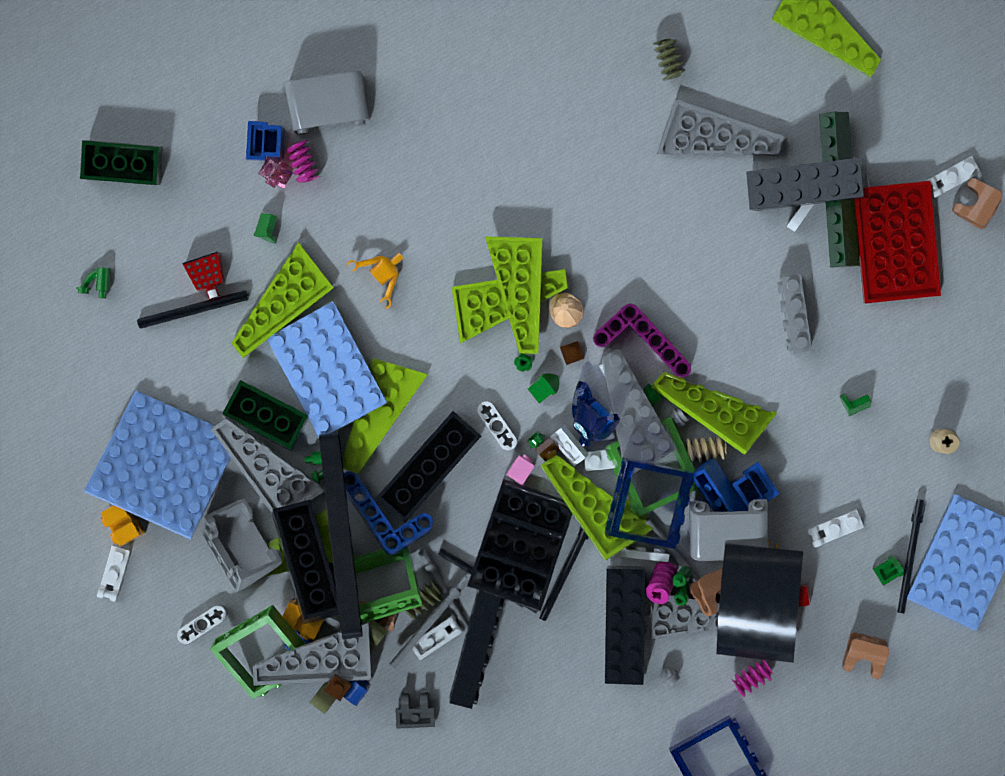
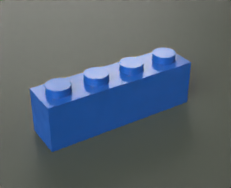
[690,458,748,512]

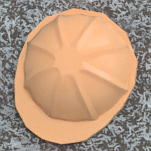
[549,292,584,328]

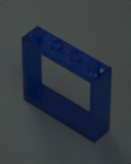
[605,457,694,549]
[669,715,767,776]

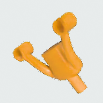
[346,253,404,309]

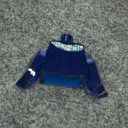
[572,381,621,446]

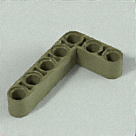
[309,620,388,714]

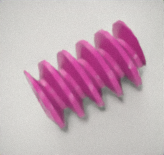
[286,140,320,183]
[646,562,678,604]
[731,659,774,697]

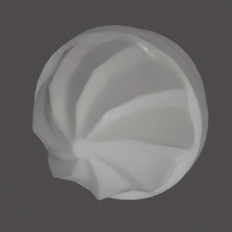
[670,408,690,427]
[660,667,680,687]

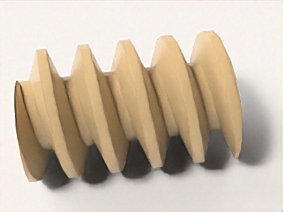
[929,429,960,454]
[686,437,727,462]

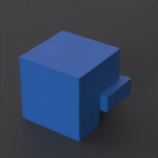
[246,121,285,161]
[730,461,780,509]

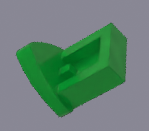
[254,213,277,244]
[528,373,559,404]
[839,394,871,417]
[873,555,904,586]

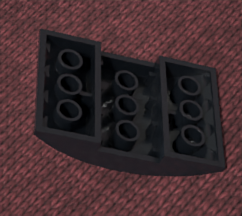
[467,479,572,611]
[716,543,803,663]

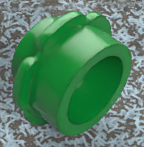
[514,353,533,372]
[528,431,545,448]

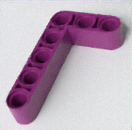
[593,303,691,377]

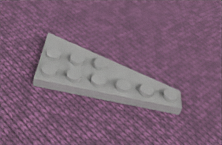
[657,99,785,155]
[601,349,676,478]
[211,417,325,513]
[645,591,719,640]
[253,621,371,685]

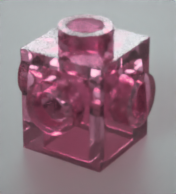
[258,157,293,189]

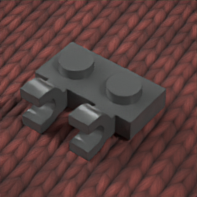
[395,692,435,729]

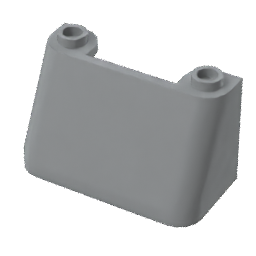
[284,71,370,135]
[201,498,282,592]
[688,499,768,561]

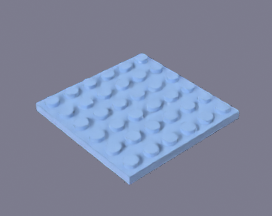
[84,391,231,540]

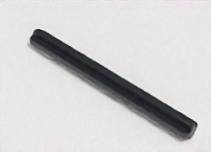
[137,290,249,329]

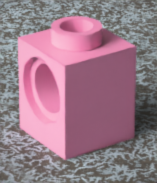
[506,454,535,485]

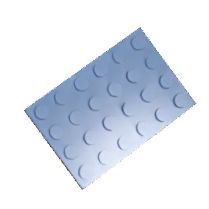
[267,301,388,437]
[907,494,1005,631]

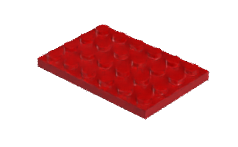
[854,181,941,304]

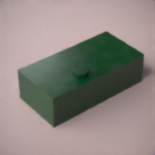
[80,140,163,185]
[222,380,309,451]

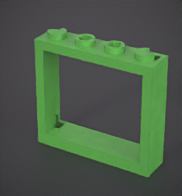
[605,417,699,516]
[333,545,423,623]
[210,605,306,699]

